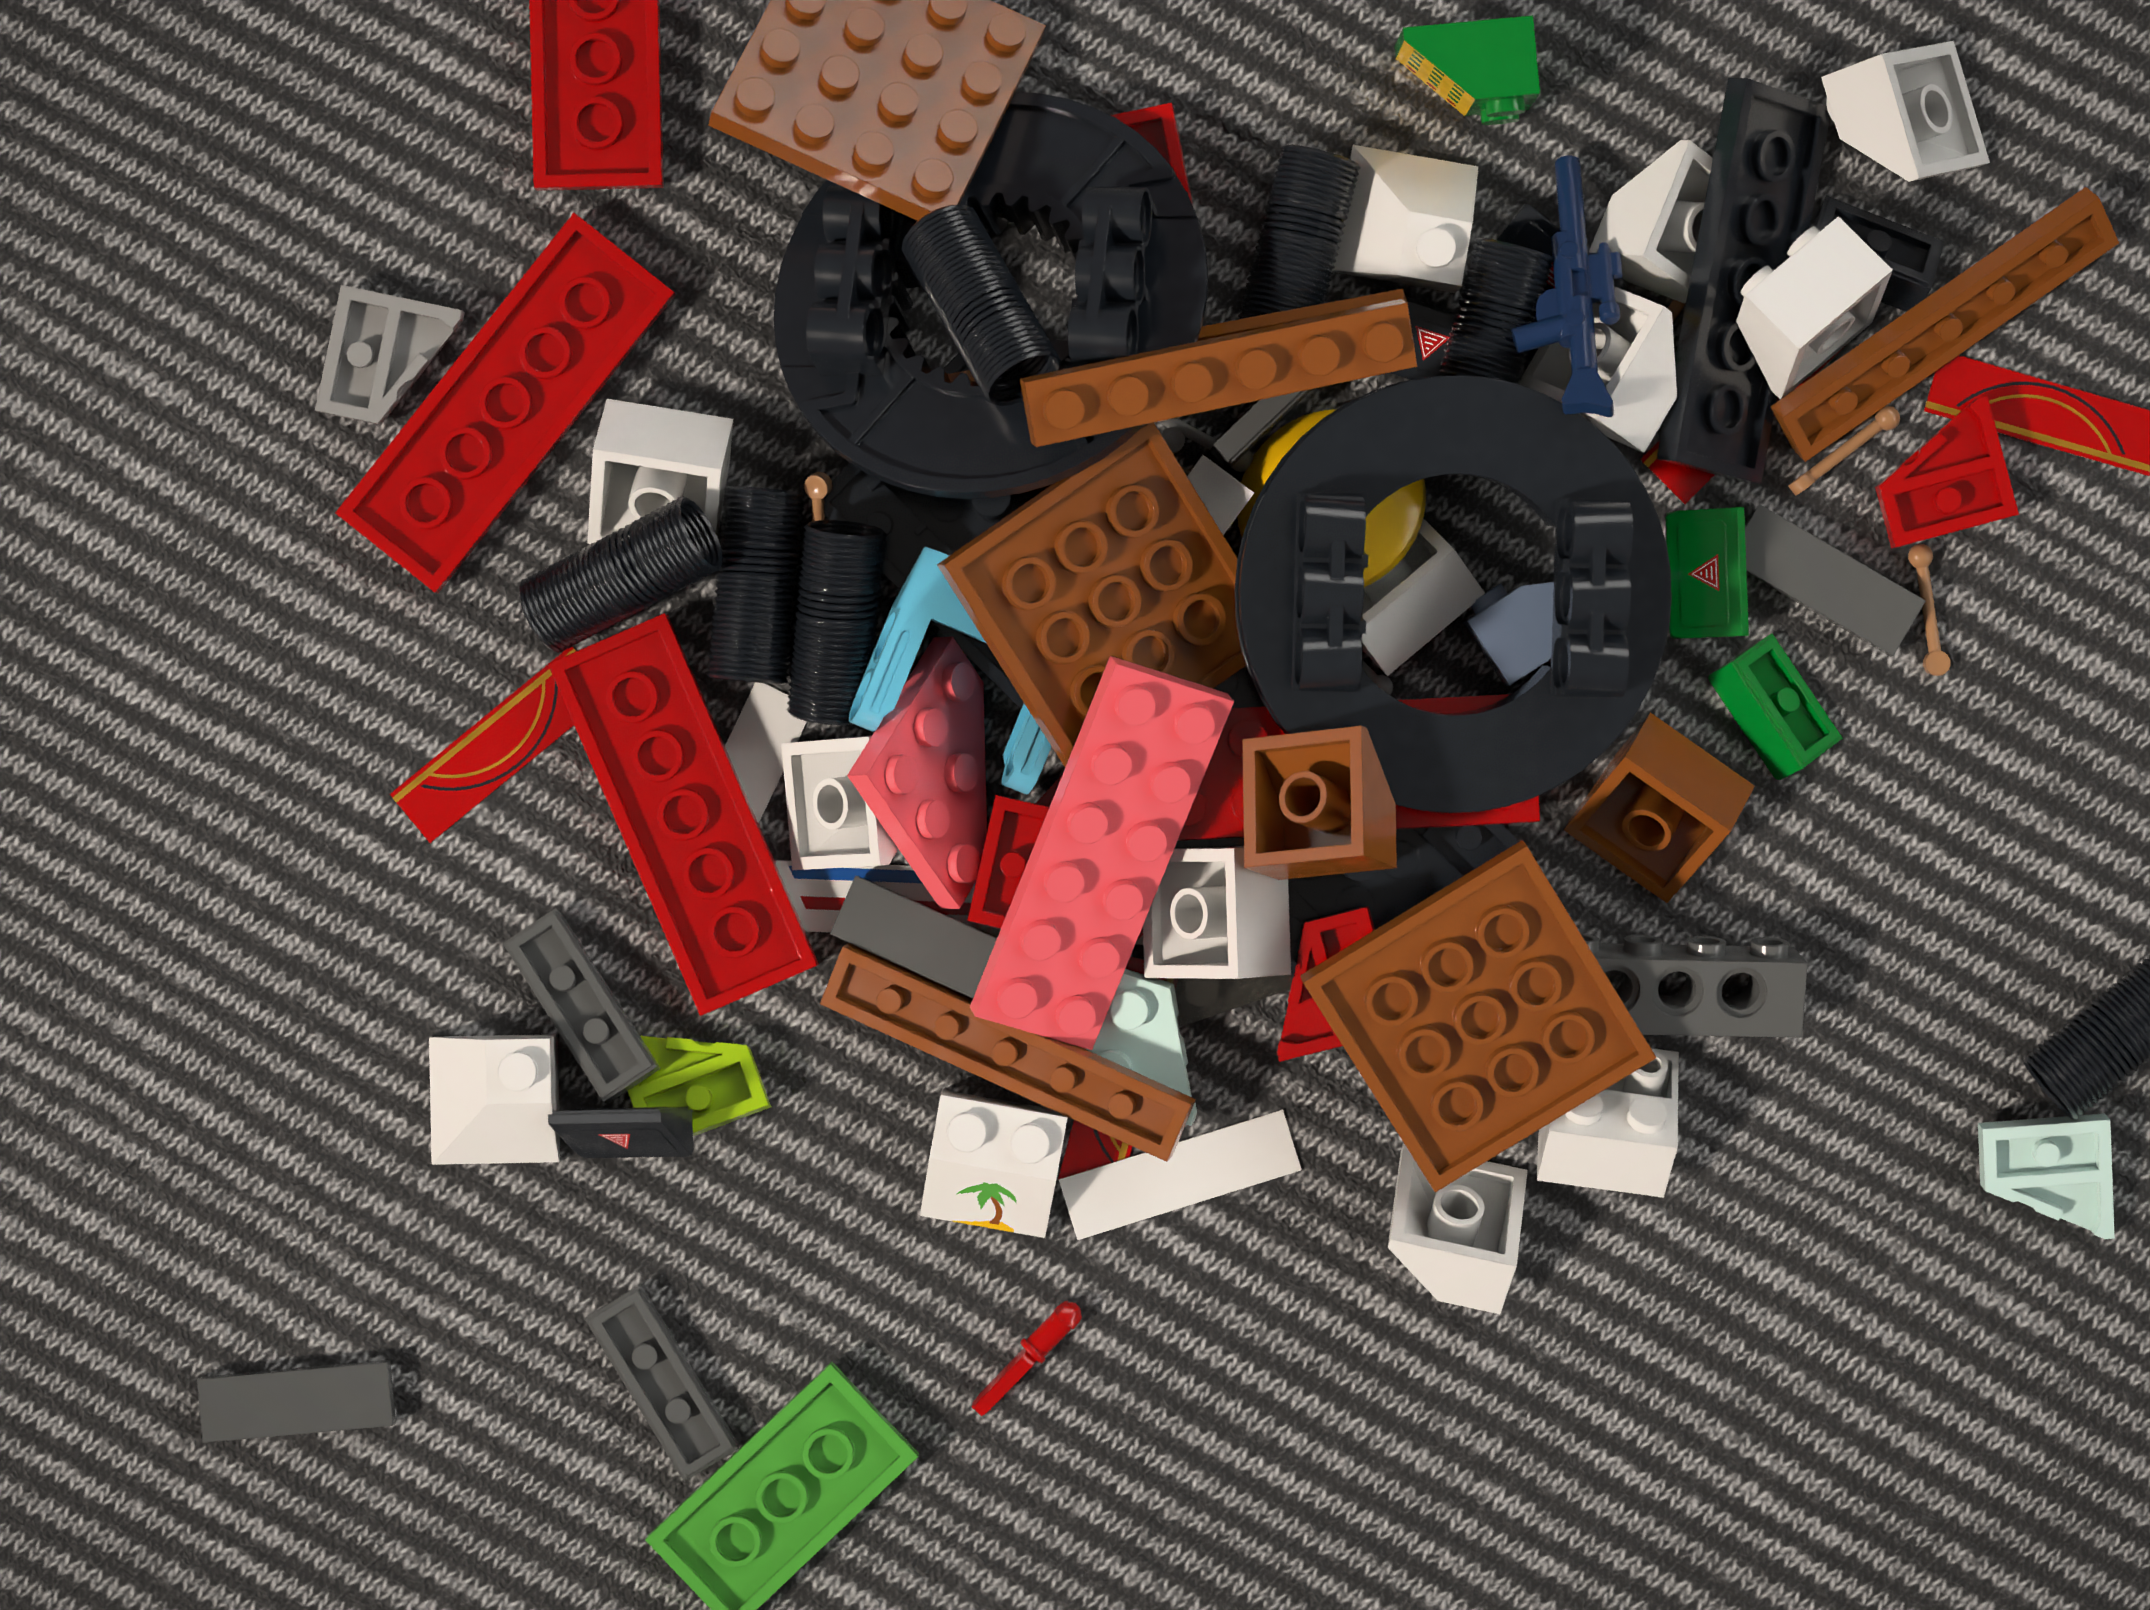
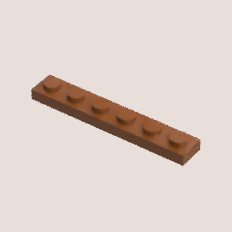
[1770,187,2119,462]
[1020,299,1417,447]
[820,943,1196,1162]

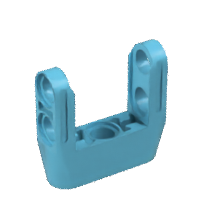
[849,547,1052,795]

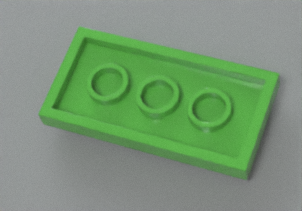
[645,1361,919,1610]

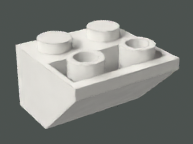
[1537,1048,1679,1198]

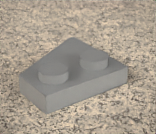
[315,285,465,425]

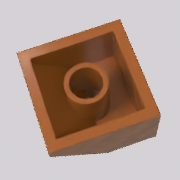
[1564,712,1755,903]
[1243,726,1397,880]

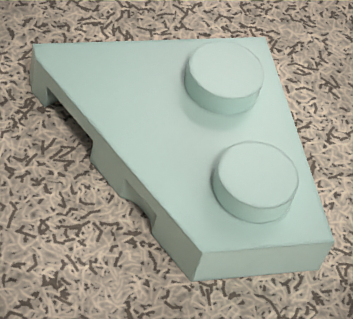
[1086,969,1197,1126]
[1978,1113,2115,1239]

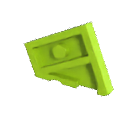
[628,1036,771,1137]

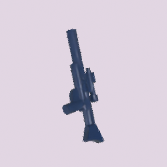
[1511,155,1623,417]

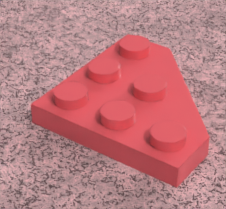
[847,637,987,909]

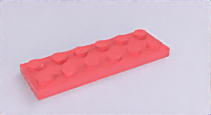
[970,656,1234,1050]

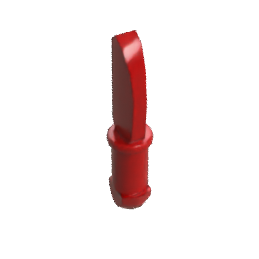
[972,1301,1082,1416]

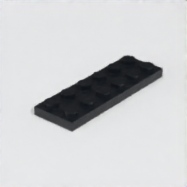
[1656,78,1830,484]

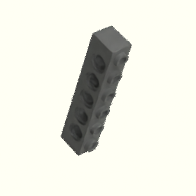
[1581,934,1808,1038]

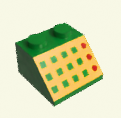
[1395,15,1540,125]

